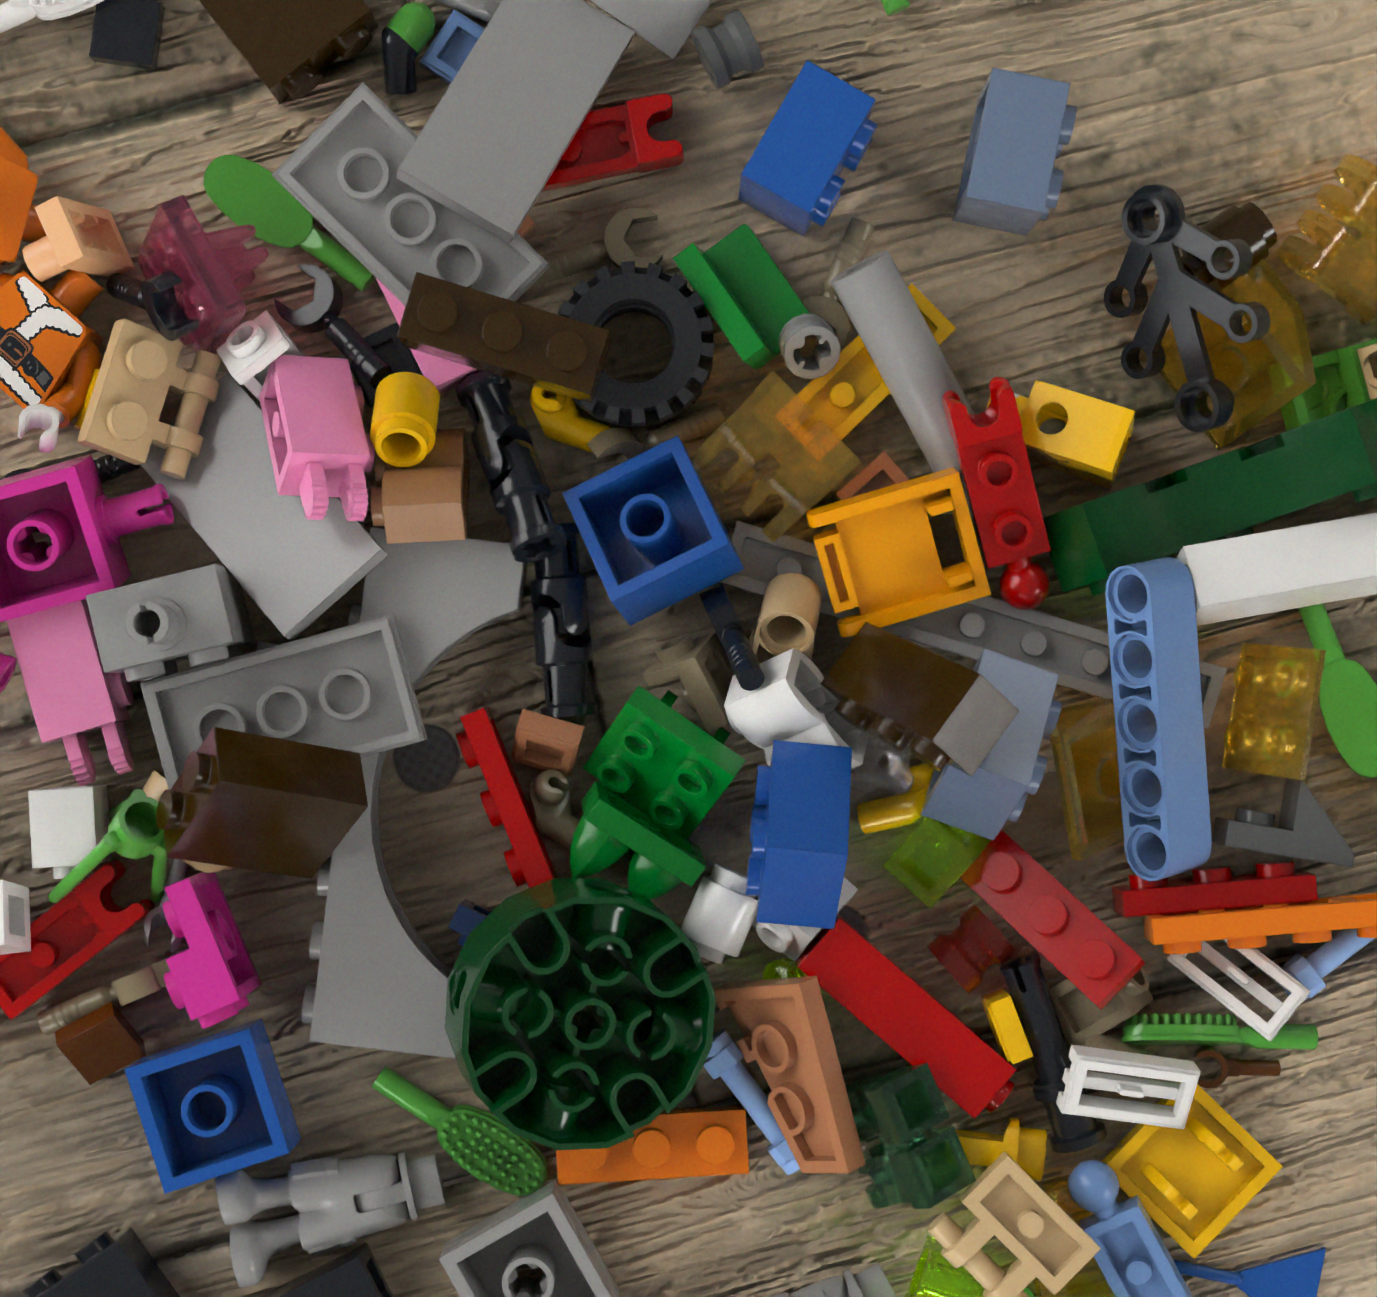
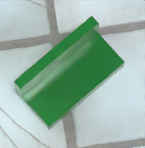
[673,224,810,370]

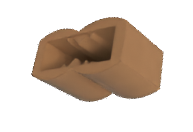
[371,428,470,544]

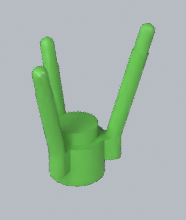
[48,789,169,903]

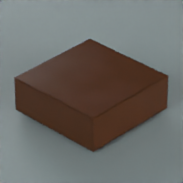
[55,1001,146,1085]

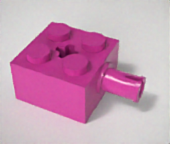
[0,454,174,622]

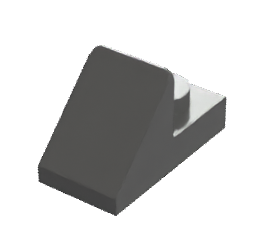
[1212,778,1354,867]

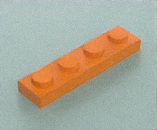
[1142,892,1377,954]

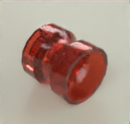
[926,904,1016,994]

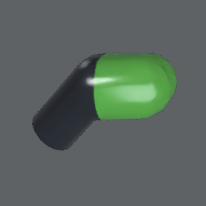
[381,2,436,94]

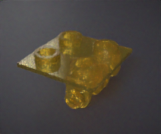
[1222,643,1326,781]

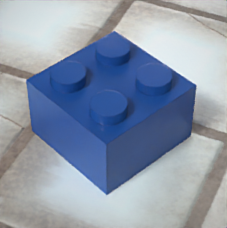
[738,60,878,237]
[562,435,745,626]
[746,740,852,929]
[124,1018,301,1194]

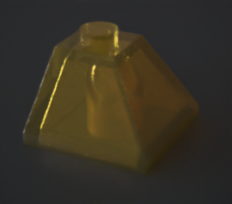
[1143,259,1316,451]

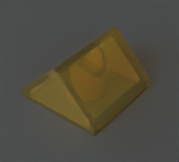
[1049,698,1124,860]

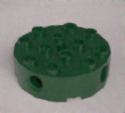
[445,878,716,1150]

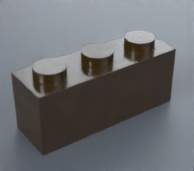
[397,272,611,403]
[820,622,1019,776]

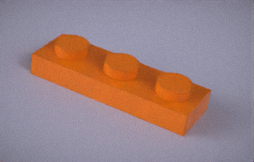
[556,1106,749,1185]

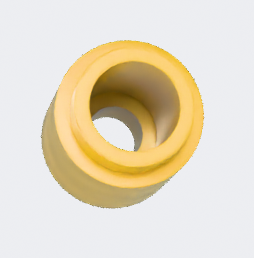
[370,372,440,467]

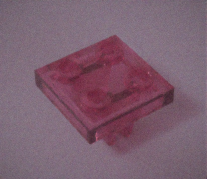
[139,195,268,354]

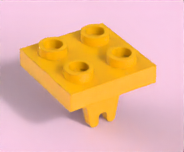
[1101,1082,1283,1259]

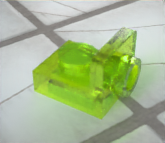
[883,817,991,908]

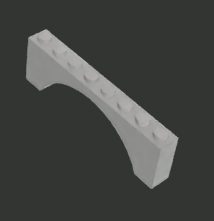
[302,527,527,1058]

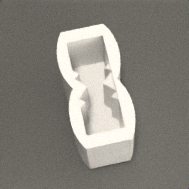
[724,648,869,769]

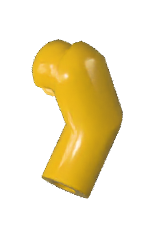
[530,386,611,453]

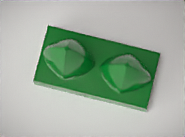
[570,781,706,900]

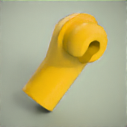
[857,763,933,834]

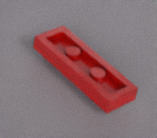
[456,707,558,888]
[958,829,1145,1010]
[1112,860,1318,917]

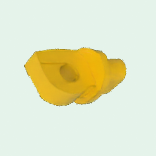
[949,1117,1047,1181]

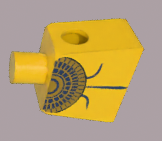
[986,380,1135,490]

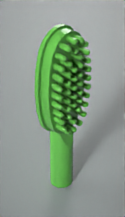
[203,155,375,292]
[1298,604,1377,778]
[1121,1013,1318,1049]
[371,1066,547,1196]

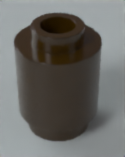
[1181,202,1278,291]

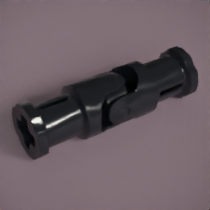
[455,371,567,563]
[530,523,597,718]

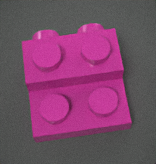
[163,872,262,1029]

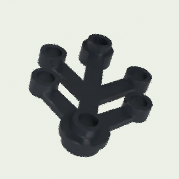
[1104,184,1270,432]

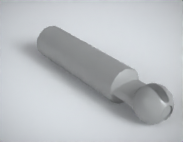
[831,250,980,546]

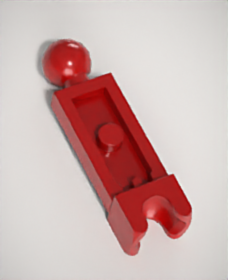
[541,93,684,192]
[942,377,1051,610]
[0,860,155,1020]

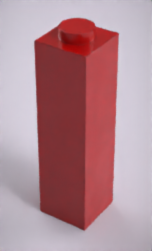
[795,914,1016,1119]

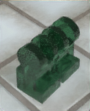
[845,1063,976,1209]

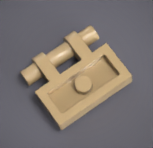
[77,318,222,479]
[927,1151,1101,1297]

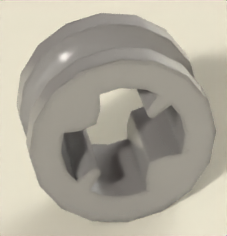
[778,313,841,379]

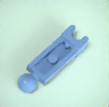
[1068,1160,1193,1297]

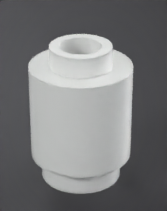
[681,864,758,964]

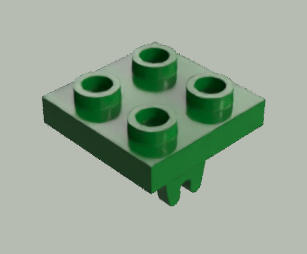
[583,685,746,840]

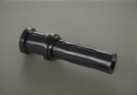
[1000,954,1107,1153]

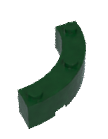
[1043,399,1377,596]

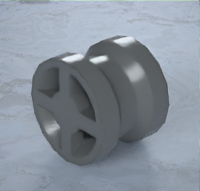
[691,9,764,90]

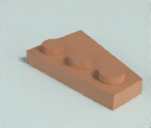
[713,976,866,1173]

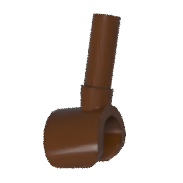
[1193,1046,1281,1088]

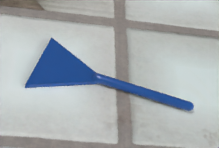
[1173,1247,1326,1297]

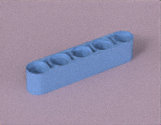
[1105,557,1212,881]

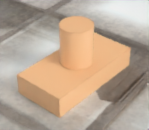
[22,196,135,282]

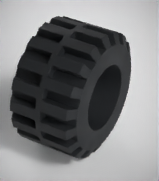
[558,261,714,431]

